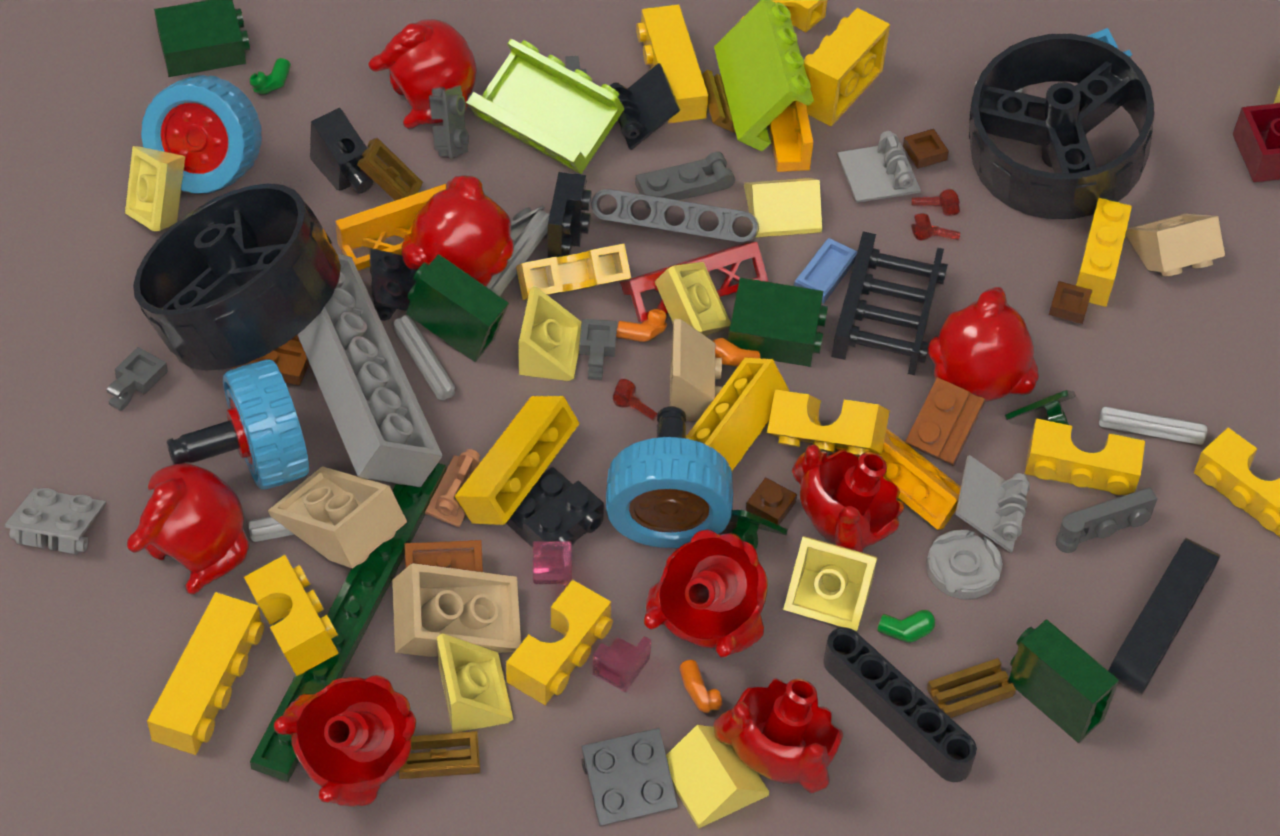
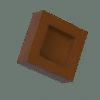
[903,128,949,169]
[1049,281,1092,324]
[745,477,797,525]

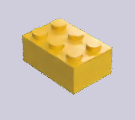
[804,8,890,126]

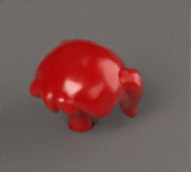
[368,19,477,129]
[401,176,514,287]
[928,287,1039,402]
[792,445,904,553]
[127,463,250,595]
[644,529,768,658]
[274,675,417,807]
[713,678,843,793]

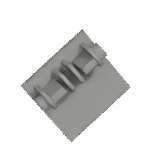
[837,131,921,203]
[955,455,1030,552]
[5,488,106,555]

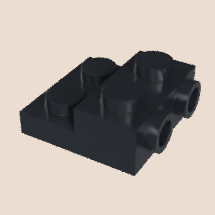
[547,172,592,258]
[506,467,604,562]

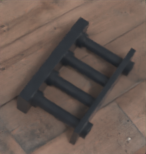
[831,231,948,375]

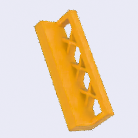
[768,101,813,172]
[335,183,447,270]
[835,429,961,530]

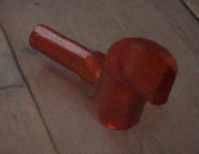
[912,189,960,216]
[911,213,960,241]
[613,379,657,421]

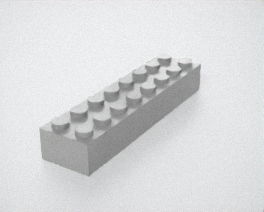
[297,254,443,487]

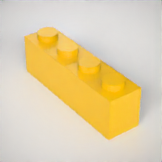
[636,4,708,124]
[686,358,790,471]
[455,396,580,525]
[147,592,264,755]

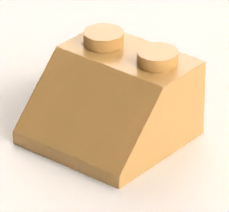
[1126,214,1225,276]
[670,319,722,422]

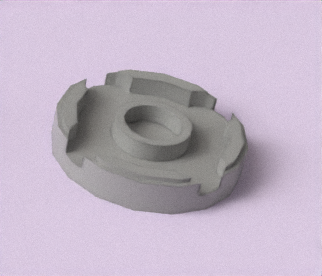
[926,530,1003,599]

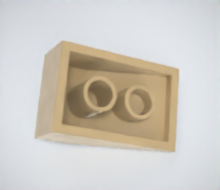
[268,466,407,568]
[392,563,521,657]

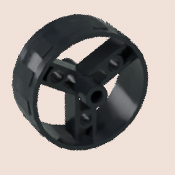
[969,34,1155,219]
[133,183,341,371]

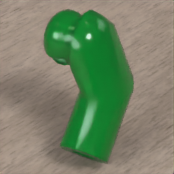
[249,58,291,95]
[877,610,935,643]

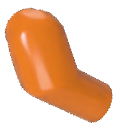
[616,309,667,342]
[712,338,760,367]
[679,660,722,713]

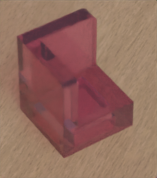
[533,542,572,590]
[592,636,651,693]

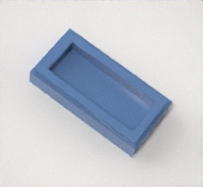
[794,238,857,304]

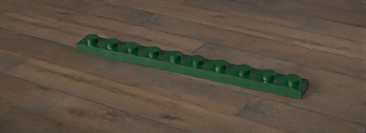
[250,463,446,782]

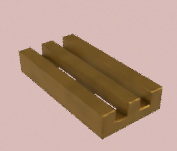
[702,69,736,133]
[357,138,423,201]
[927,658,1016,718]
[399,731,480,780]

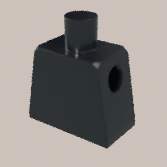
[310,108,373,194]

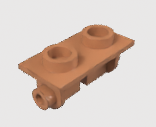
[425,449,480,528]

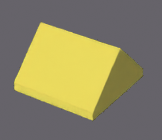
[125,146,185,231]
[744,178,822,237]
[655,262,731,336]
[518,286,582,381]
[783,536,877,631]
[437,633,513,733]
[666,725,769,829]

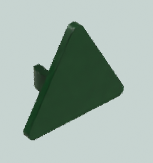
[1005,390,1076,425]
[730,510,788,549]

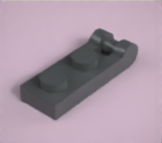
[635,152,735,208]
[1056,487,1158,553]

